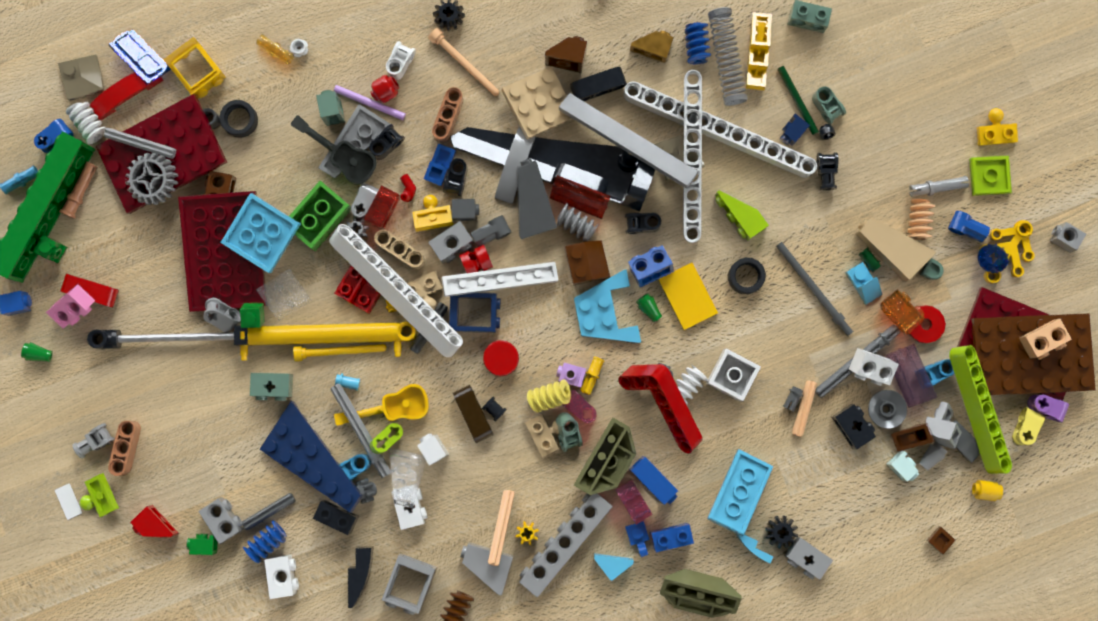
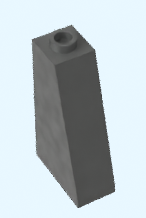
[517,159,557,239]

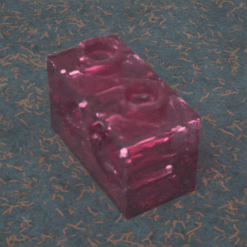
[615,480,653,524]

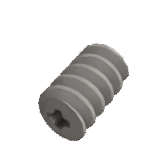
[557,203,599,242]

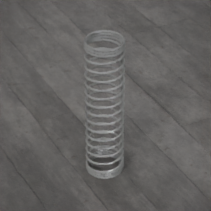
[708,7,748,106]

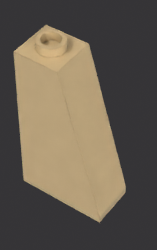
[856,218,936,282]

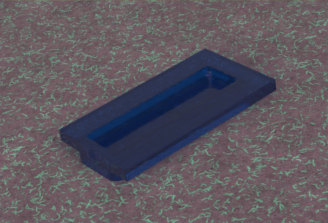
[109,29,171,85]

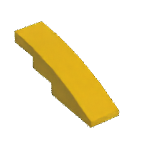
[746,13,772,91]

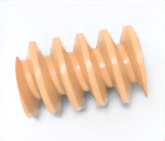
[907,199,935,240]

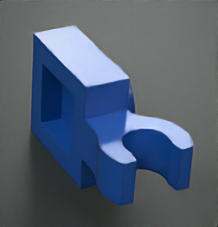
[625,521,650,557]

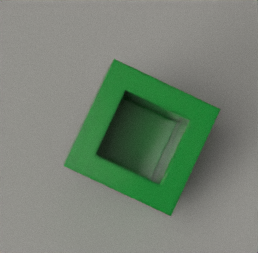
[240,303,265,328]

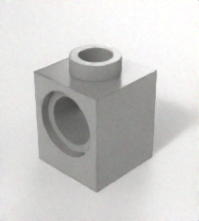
[1050,222,1086,253]

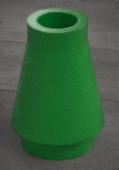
[636,293,662,322]
[21,342,53,362]

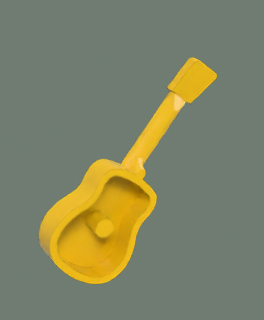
[334,384,429,426]

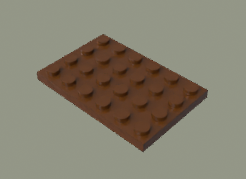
[971,313,1096,395]

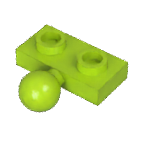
[79,473,119,517]

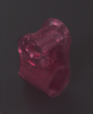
[562,389,597,423]

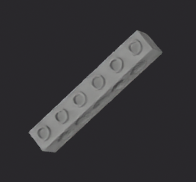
[519,493,613,597]

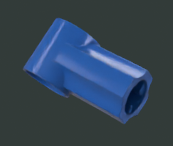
[948,210,990,243]

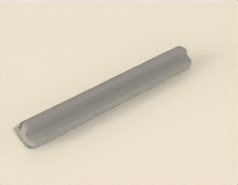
[104,128,176,159]

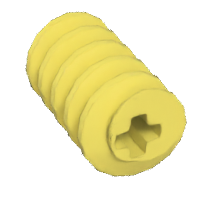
[527,379,571,412]

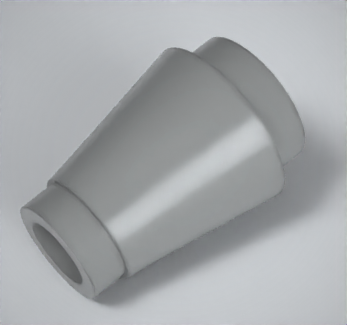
[919,442,948,470]

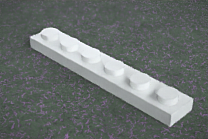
[441,262,558,297]

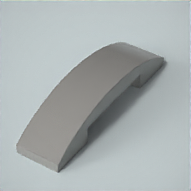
[494,126,536,204]

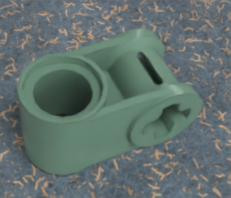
[812,86,846,124]
[556,412,583,452]

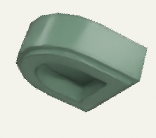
[920,258,944,280]

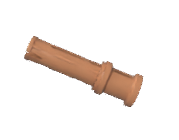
[59,162,98,219]

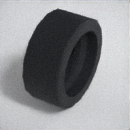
[219,100,258,138]
[728,257,766,295]

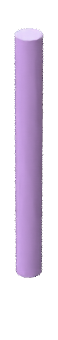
[334,85,406,120]

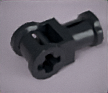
[816,152,839,191]

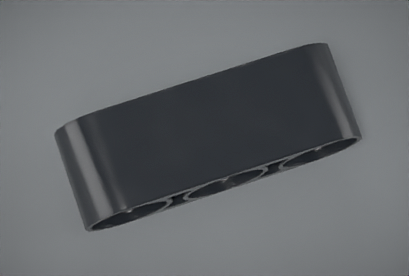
[570,66,627,101]

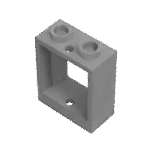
[382,553,437,615]

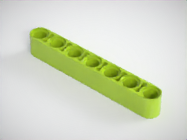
[949,345,1012,474]

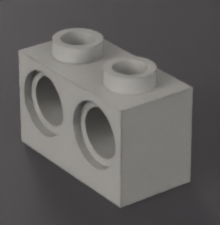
[199,497,244,544]

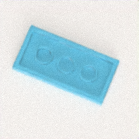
[707,449,773,536]

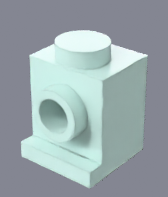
[887,451,919,482]

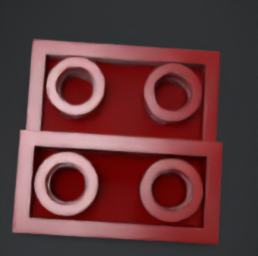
[334,265,381,314]

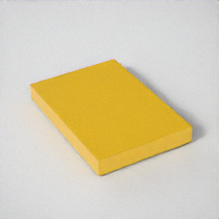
[658,262,718,330]

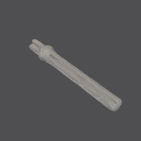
[330,384,391,478]

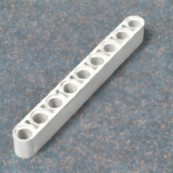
[683,70,702,243]
[329,224,463,357]

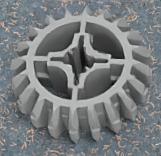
[125,153,178,205]

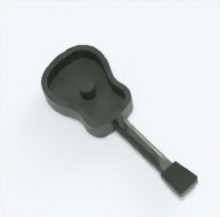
[291,115,377,185]

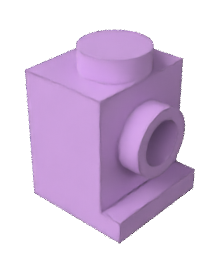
[556,363,586,388]

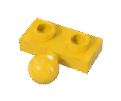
[977,108,1018,146]
[412,195,453,232]

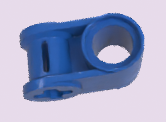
[34,118,74,153]

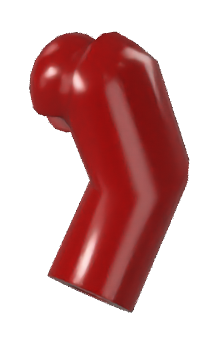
[400,174,416,202]

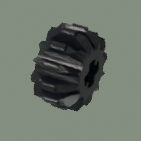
[433,0,465,31]
[765,515,798,549]

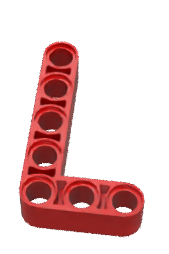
[618,364,703,454]

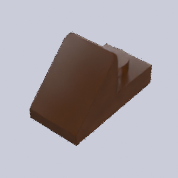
[891,423,934,452]

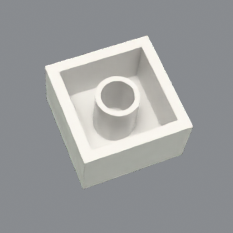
[706,349,761,402]

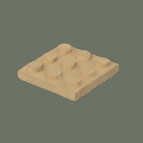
[501,66,573,140]

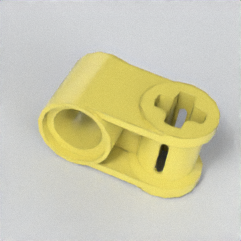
[1012,407,1045,445]

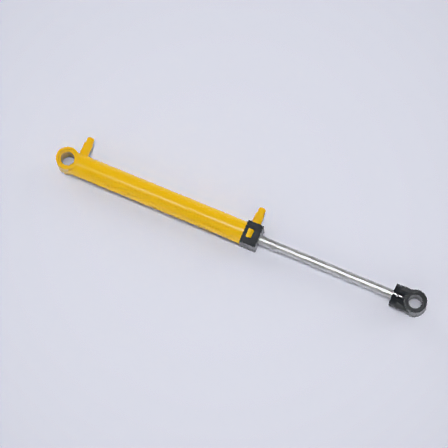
[87,322,418,361]

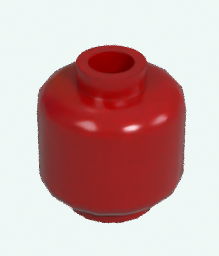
[370,75,400,103]

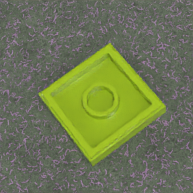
[969,156,1012,196]

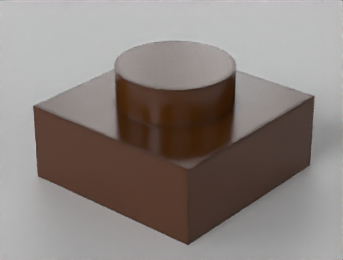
[926,526,955,554]

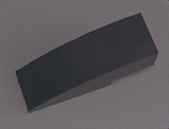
[348,546,374,608]

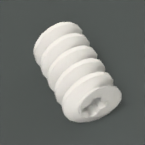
[66,102,106,144]
[676,365,708,405]

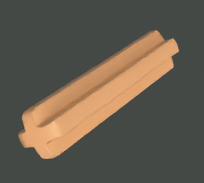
[792,381,817,437]

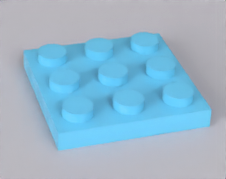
[220,193,301,273]

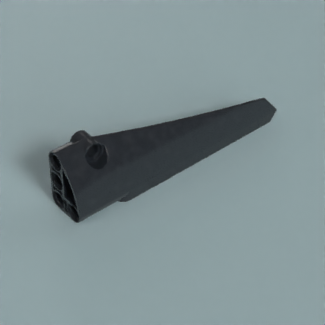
[450,127,656,212]

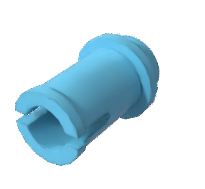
[335,373,360,391]

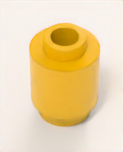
[971,480,1003,502]

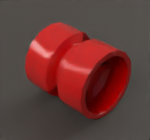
[459,245,493,273]

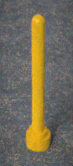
[293,344,387,362]

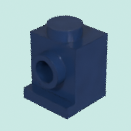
[780,113,810,146]

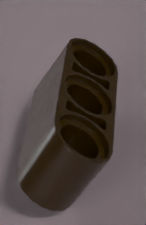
[453,385,493,443]

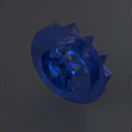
[977,244,1009,273]

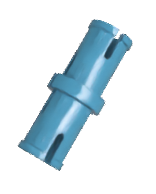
[0,165,38,195]

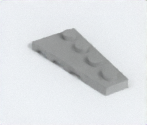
[319,104,390,179]

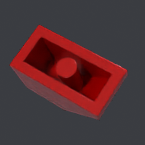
[130,505,179,537]

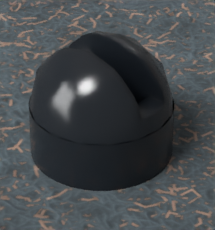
[819,124,836,140]

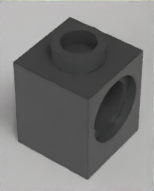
[452,199,480,221]

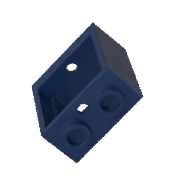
[449,293,501,333]

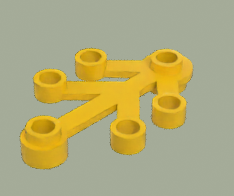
[979,220,1035,284]

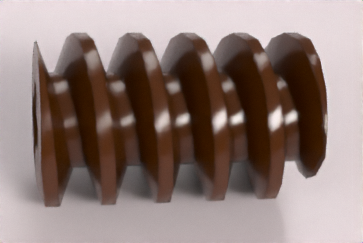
[440,590,474,621]

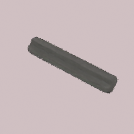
[410,302,448,354]
[242,493,296,530]

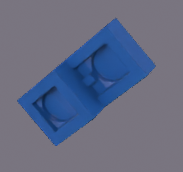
[424,143,457,186]

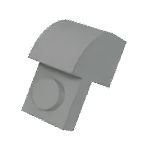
[926,401,962,449]

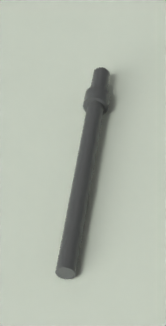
[776,242,854,336]

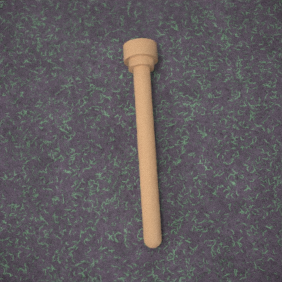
[428,27,499,96]

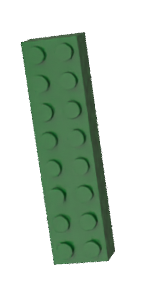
[0,131,96,283]

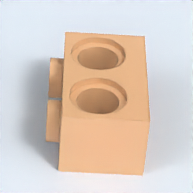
[1019,319,1072,360]

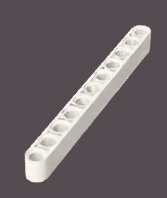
[624,81,817,178]

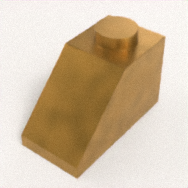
[630,31,674,63]

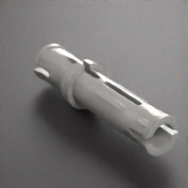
[909,176,969,197]

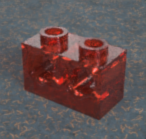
[364,185,400,230]

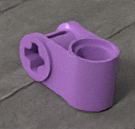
[1027,395,1069,423]

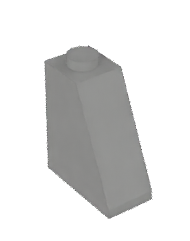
[460,542,513,596]

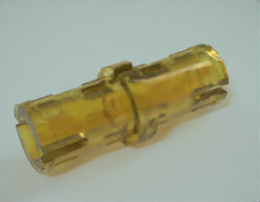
[256,34,294,65]

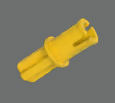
[580,356,605,395]

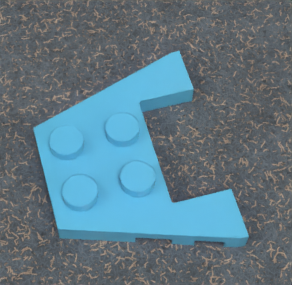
[574,269,641,343]

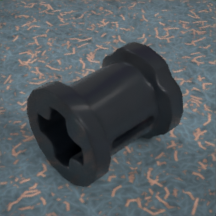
[481,396,507,422]

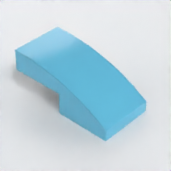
[736,534,773,563]

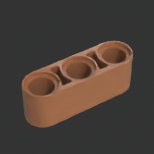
[432,87,464,143]
[108,421,141,476]

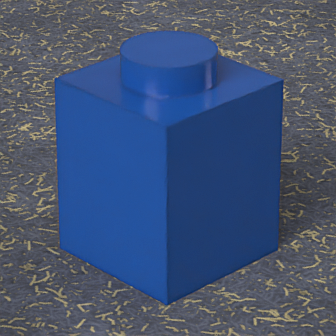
[0,291,32,316]

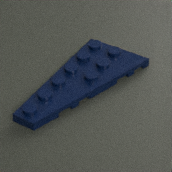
[260,401,363,513]

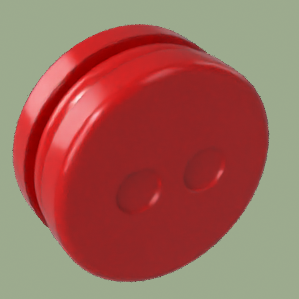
[483,340,519,376]

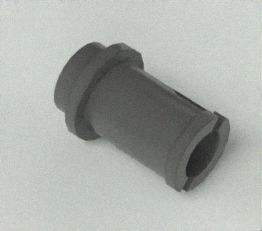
[783,386,804,412]

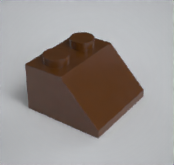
[545,36,587,73]
[565,240,610,286]

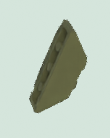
[574,418,636,495]
[660,569,742,618]

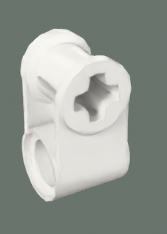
[386,41,416,80]

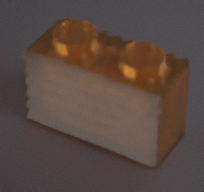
[880,289,924,336]

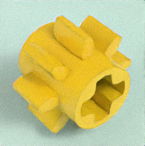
[516,521,539,545]

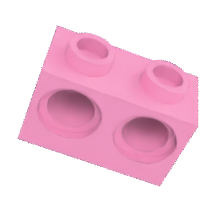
[46,284,95,329]

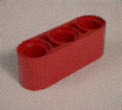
[60,273,119,308]

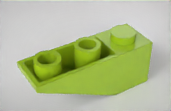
[715,190,769,241]

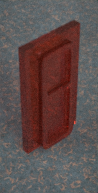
[550,175,611,219]

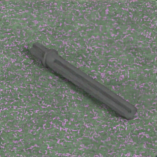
[815,324,901,398]

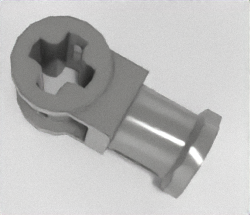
[72,423,115,458]

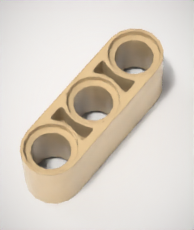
[374,230,425,270]

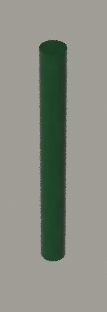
[777,66,819,135]

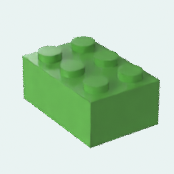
[289,181,351,251]

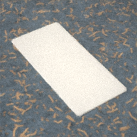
[55,484,82,520]

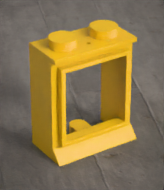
[163,36,226,98]

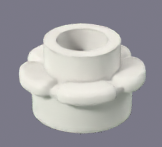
[290,39,308,57]

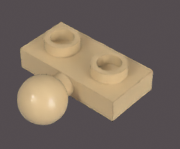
[407,271,443,310]
[525,414,567,457]

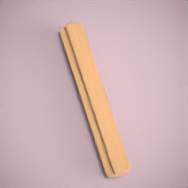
[488,490,515,566]

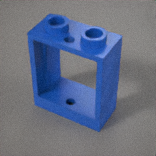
[629,456,678,505]

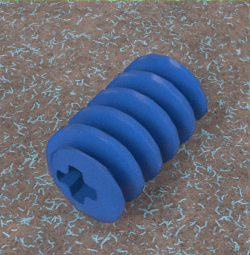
[684,22,711,65]
[243,520,287,563]

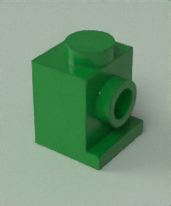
[33,235,68,264]
[186,534,218,555]

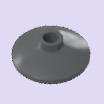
[868,390,907,428]

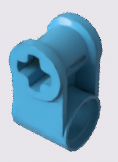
[916,359,955,389]
[340,454,371,480]

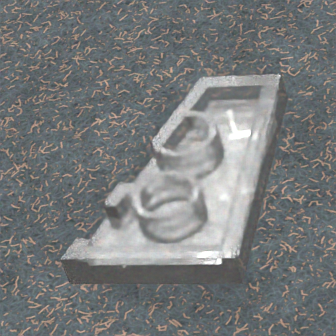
[389,448,426,508]

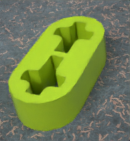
[370,423,403,454]

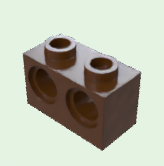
[203,171,237,195]

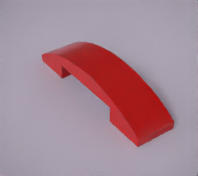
[90,64,164,121]

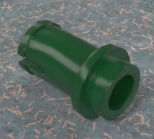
[858,247,882,273]

